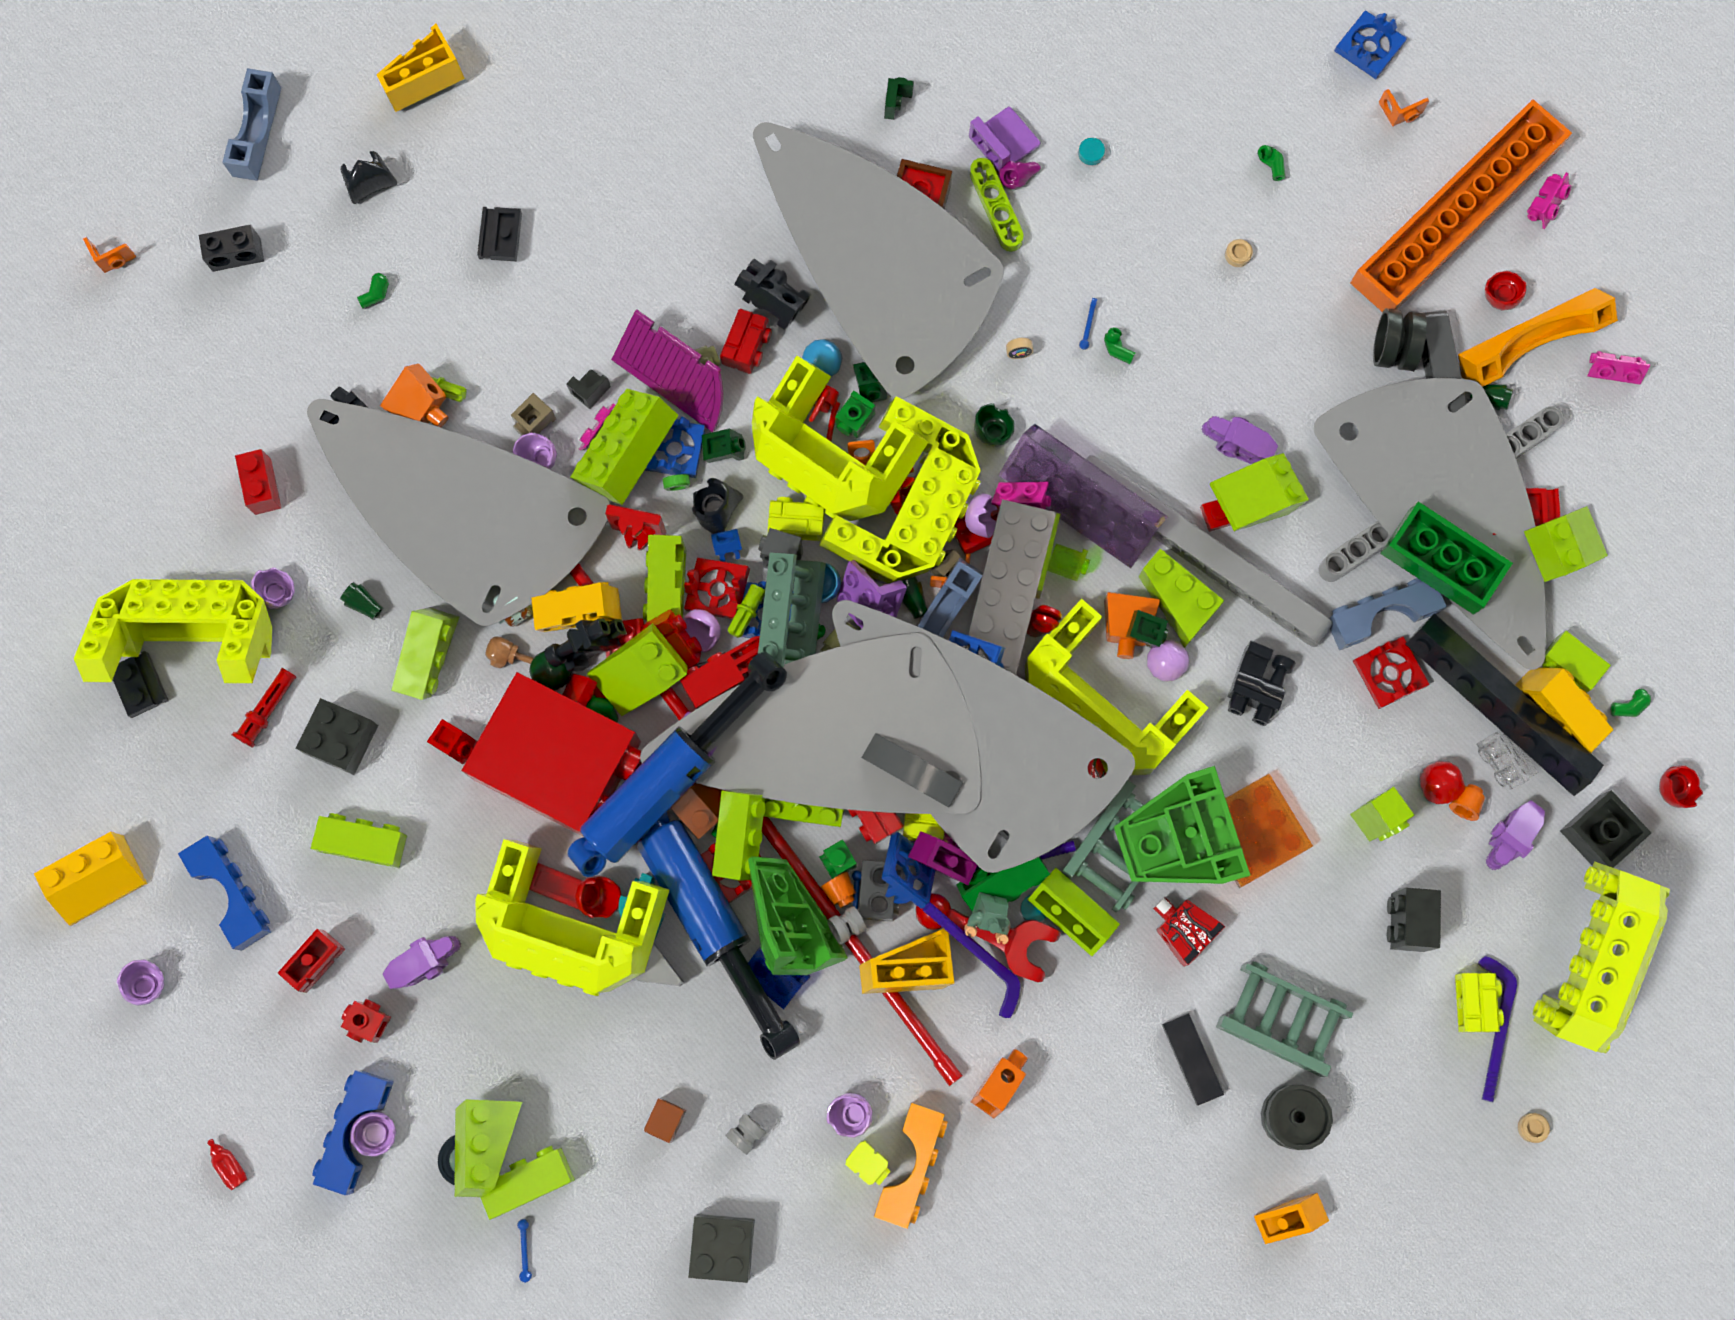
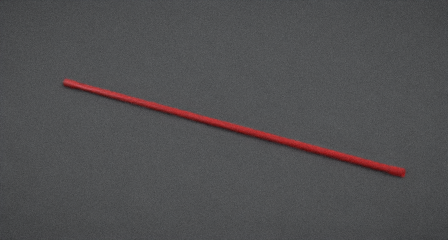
[570,563,963,1086]

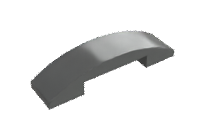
[861,733,963,808]

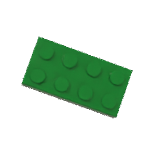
[1380,501,1513,615]

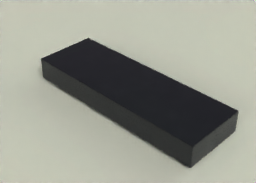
[1162,1014,1224,1106]

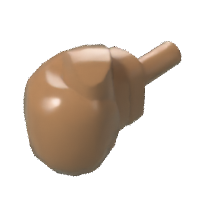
[485,636,533,668]

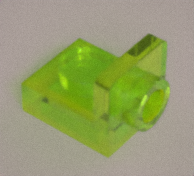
[1047,543,1090,581]

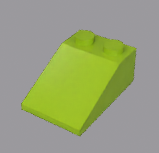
[1209,453,1309,532]
[1524,506,1608,582]
[587,623,687,716]

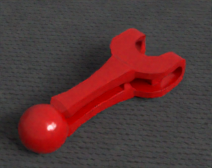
[915,893,1061,982]

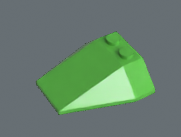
[1114,765,1250,884]
[748,856,848,975]

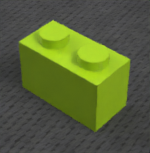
[1542,631,1611,693]

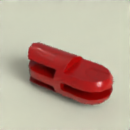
[1027,605,1062,637]

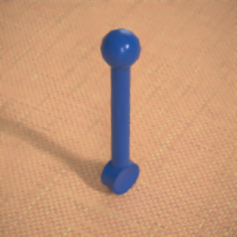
[1079,298,1097,350]
[852,870,862,910]
[517,1219,532,1283]

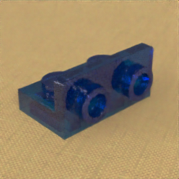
[748,947,811,1010]

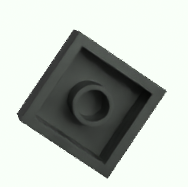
[295,698,379,775]
[1560,790,1651,868]
[1386,888,1441,952]
[688,1214,755,1283]

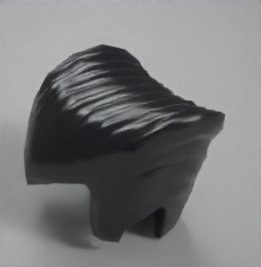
[340,151,397,204]
[692,478,744,534]

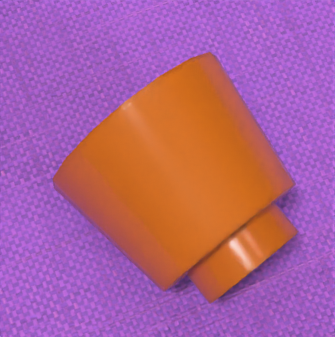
[1449,784,1485,821]
[820,872,856,908]

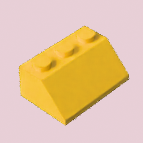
[34,831,147,926]

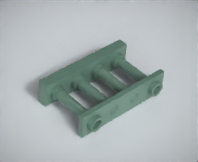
[758,553,826,667]
[1062,780,1144,912]
[1216,961,1353,1077]

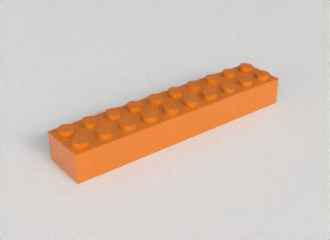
[1350,99,1572,312]

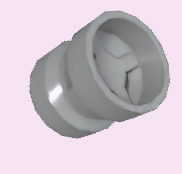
[827,906,866,945]
[726,1113,766,1155]

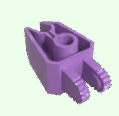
[1202,416,1278,464]
[1486,800,1545,870]
[382,936,462,989]

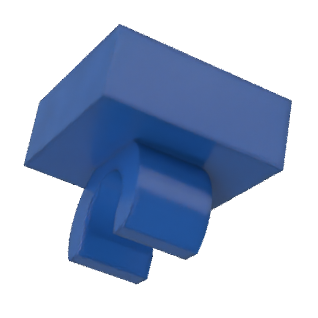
[711,529,742,562]

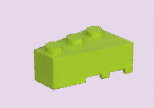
[643,535,687,622]
[1139,549,1224,648]
[391,607,460,700]
[454,1099,522,1197]

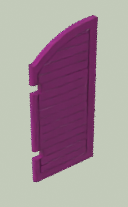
[611,309,723,432]

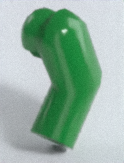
[357,273,389,309]
[1104,327,1136,364]
[1610,689,1651,717]
[585,695,619,723]

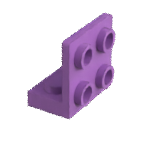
[969,106,1040,172]
[837,560,907,629]

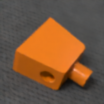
[380,363,449,427]
[1104,592,1160,659]
[970,1049,1028,1119]

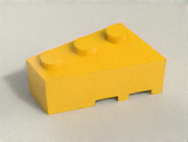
[376,23,465,112]
[531,582,622,632]
[1515,668,1613,753]
[859,928,955,994]

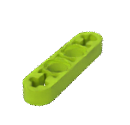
[970,158,1024,252]

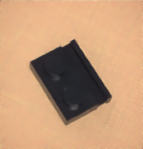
[477,207,522,262]
[113,651,169,718]

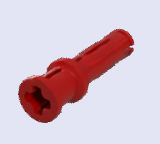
[231,668,297,748]

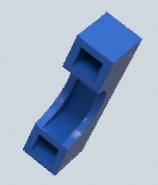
[178,835,271,951]
[312,1070,394,1195]

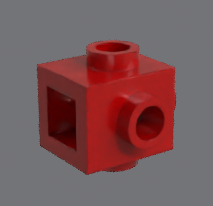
[341,999,391,1043]

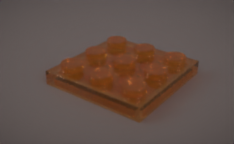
[1225,774,1313,888]

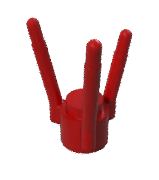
[809,385,841,441]

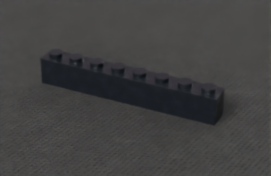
[1405,613,1604,796]

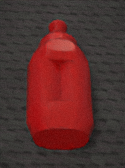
[207,1139,247,1191]

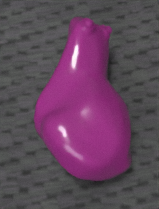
[999,161,1041,190]

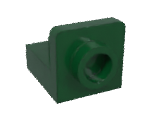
[884,77,914,120]
[853,362,887,403]
[702,428,746,463]
[1126,610,1168,648]

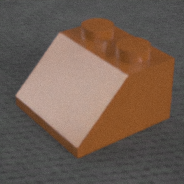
[670,783,724,839]

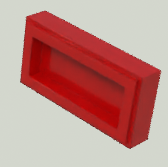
[529,863,583,910]

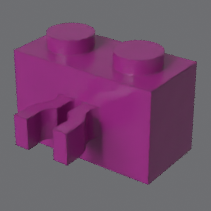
[908,831,977,885]

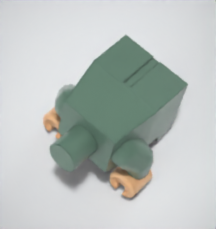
[964,892,1010,945]

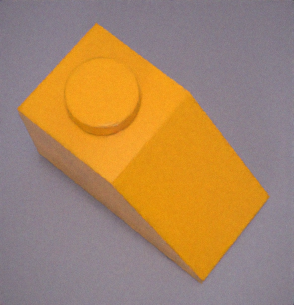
[1254,1193,1329,1244]

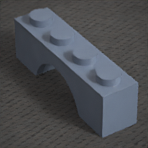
[222,68,281,181]
[917,558,983,638]
[1329,578,1447,651]

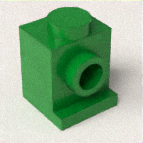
[835,390,875,438]
[819,839,857,879]

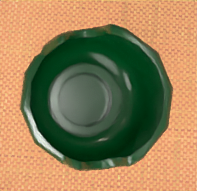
[974,403,1014,446]
[529,650,572,691]

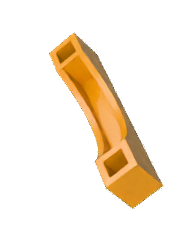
[1458,288,1618,387]

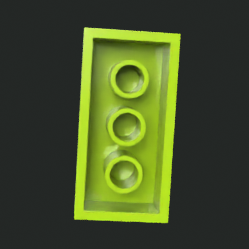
[570,388,679,505]

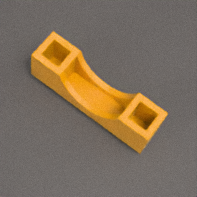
[874,1103,948,1229]

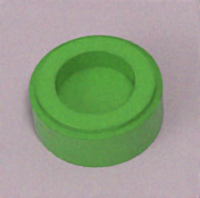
[662,474,690,491]

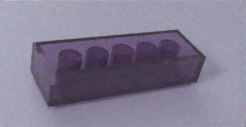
[998,424,1168,569]

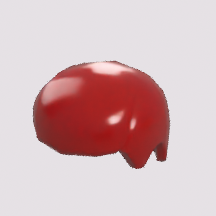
[1485,271,1526,311]
[1420,761,1465,804]
[1659,765,1703,808]
[575,875,621,918]

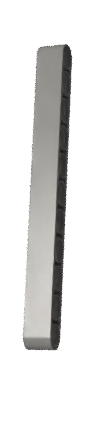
[1318,406,1564,582]
[1073,455,1333,647]

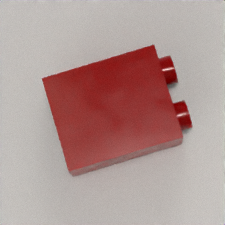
[461,672,642,837]

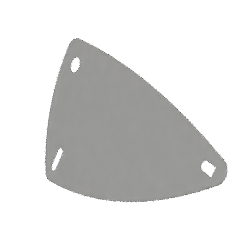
[753,122,1004,398]
[1314,378,1546,670]
[307,399,610,626]
[832,600,1135,873]
[640,633,981,814]

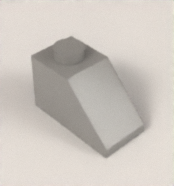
[636,943,684,987]

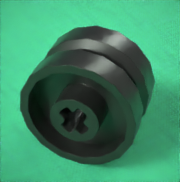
[1373,308,1427,372]
[1261,1084,1333,1150]

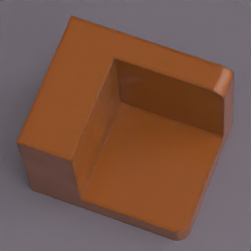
[644,1098,687,1143]

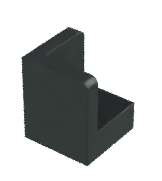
[566,370,611,409]

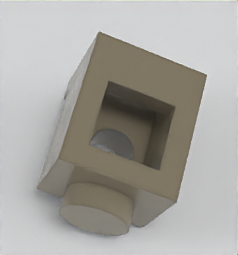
[511,393,556,436]

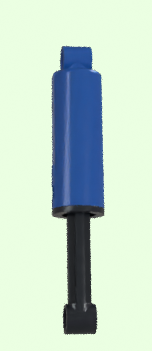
[568,652,787,877]
[637,812,800,1060]

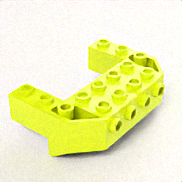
[752,356,928,521]
[819,396,981,584]
[74,579,272,683]
[1024,599,1208,776]
[475,839,670,996]
[1533,861,1670,1054]

